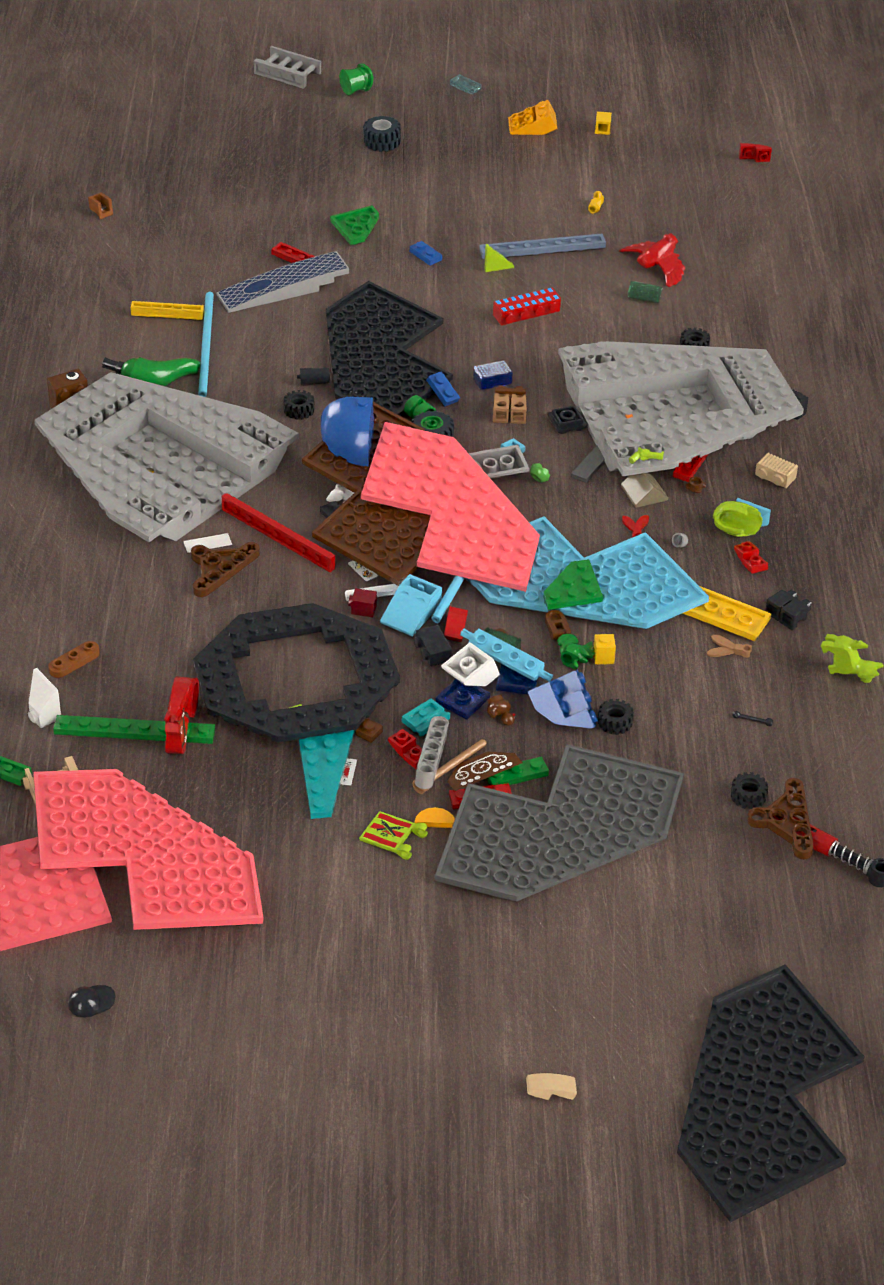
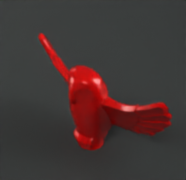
[619,233,685,287]

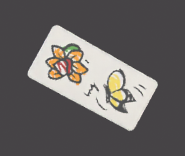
[348,561,378,581]

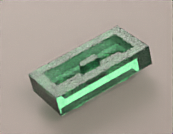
[627,281,663,304]

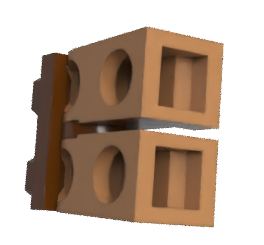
[493,385,527,424]

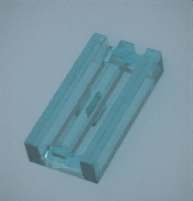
[450,74,482,95]

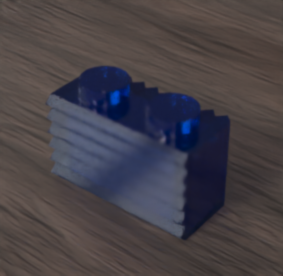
[473,360,513,390]

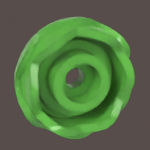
[530,463,550,483]

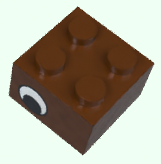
[47,368,88,409]

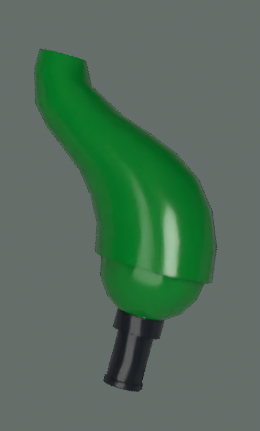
[102,357,201,386]

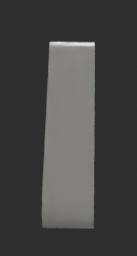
[415,716,449,789]

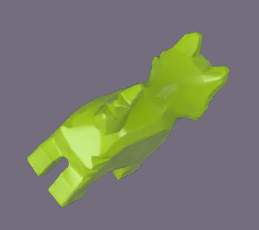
[821,634,884,683]

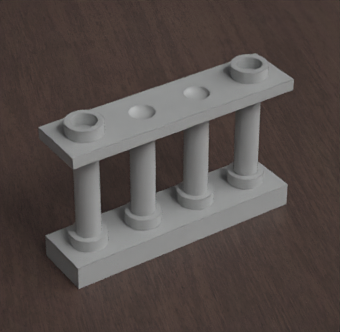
[254,46,321,89]

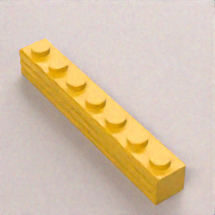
[131,301,204,320]

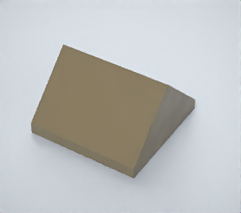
[621,473,668,508]

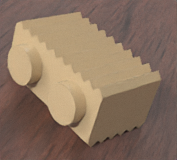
[755,452,798,488]

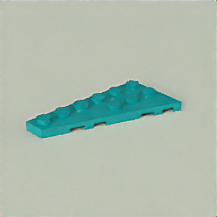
[298,730,355,819]

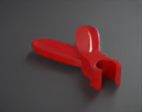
[622,515,649,538]

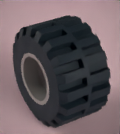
[363,116,401,152]

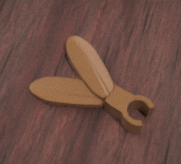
[707,635,752,658]

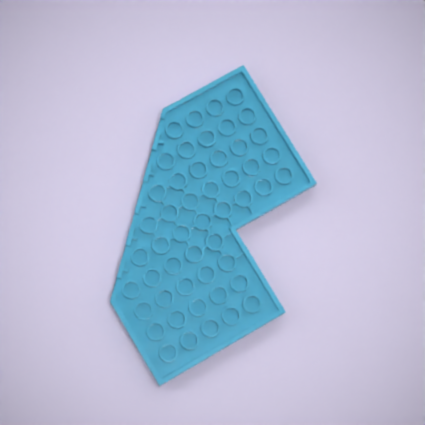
[469,516,709,629]

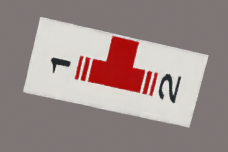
[340,759,357,786]

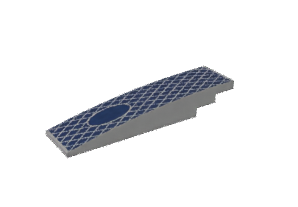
[217,251,349,313]

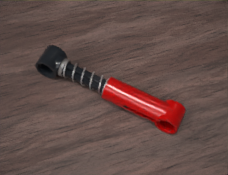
[772,816,884,888]

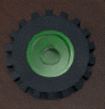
[411,411,454,437]

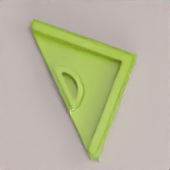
[484,244,514,272]

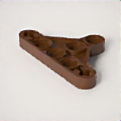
[191,542,260,597]
[747,778,813,860]

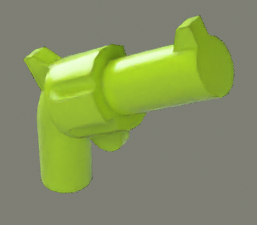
[628,447,664,464]

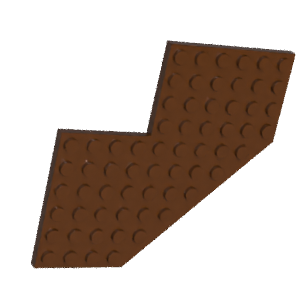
[302,402,431,586]

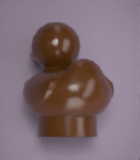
[487,694,516,726]

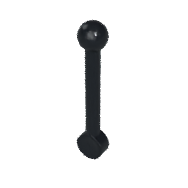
[733,711,773,726]

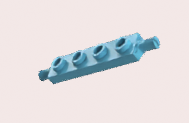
[460,628,553,682]

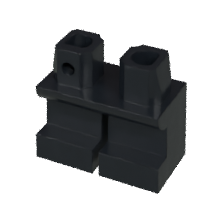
[765,589,812,630]

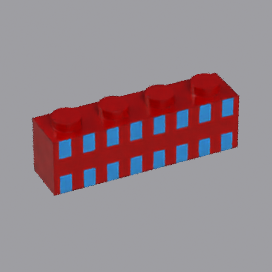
[493,287,561,325]

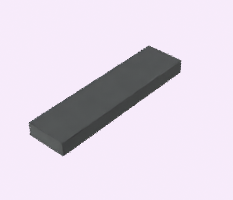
[571,446,605,483]

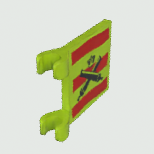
[359,811,428,860]

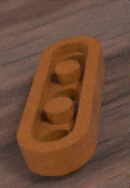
[48,641,100,678]

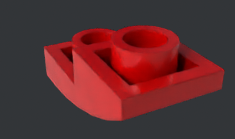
[739,143,772,162]
[734,542,768,574]
[444,606,468,642]
[388,729,422,769]

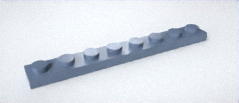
[479,234,606,259]

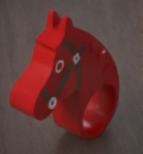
[164,676,199,754]

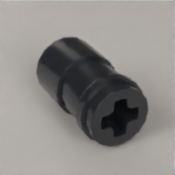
[297,367,330,385]

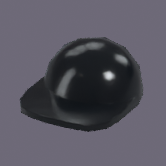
[68,985,116,1018]

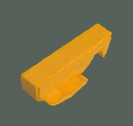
[414,807,455,828]

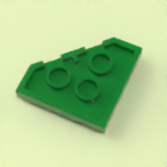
[330,205,379,245]
[543,559,603,610]

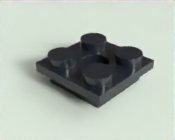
[547,405,587,434]

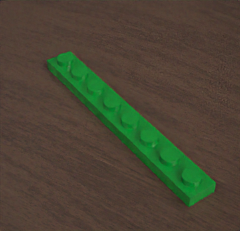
[53,715,215,744]

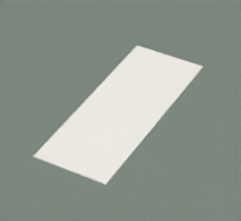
[183,533,232,553]

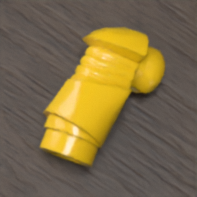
[588,191,604,214]

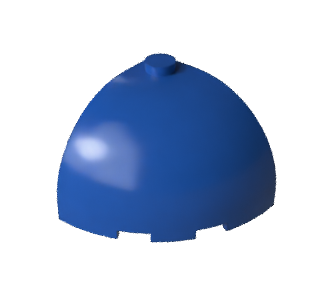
[320,397,374,467]

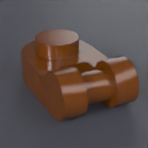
[545,610,571,640]

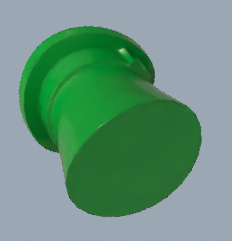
[339,63,373,96]

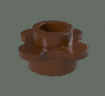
[685,476,706,493]

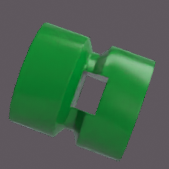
[404,395,436,419]

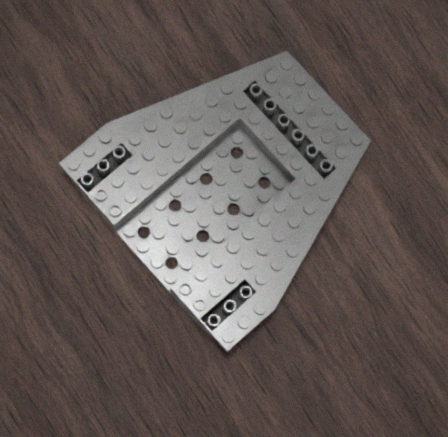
[558,341,804,476]
[35,372,299,542]

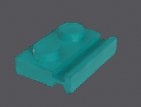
[402,698,450,737]

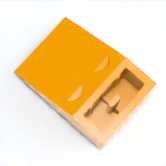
[508,100,557,135]

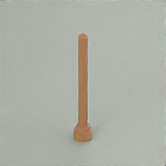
[412,739,487,794]

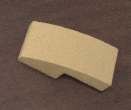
[526,1073,577,1100]

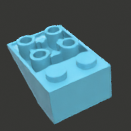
[380,574,442,637]

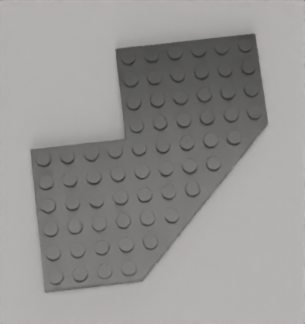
[435,744,684,902]

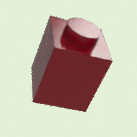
[348,588,377,618]

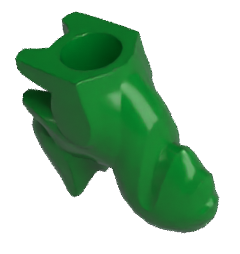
[557,634,595,670]

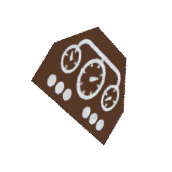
[447,752,523,791]

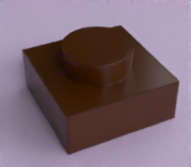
[355,718,383,743]

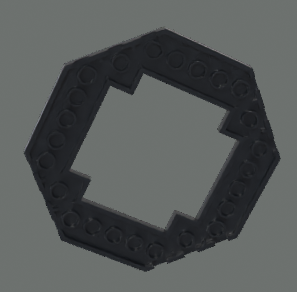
[193,603,400,743]

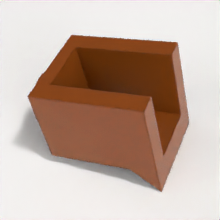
[88,192,113,219]

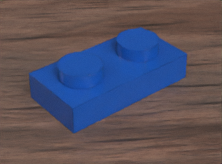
[409,241,442,266]
[426,371,460,406]

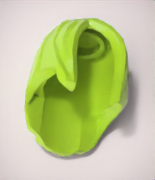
[713,501,763,537]

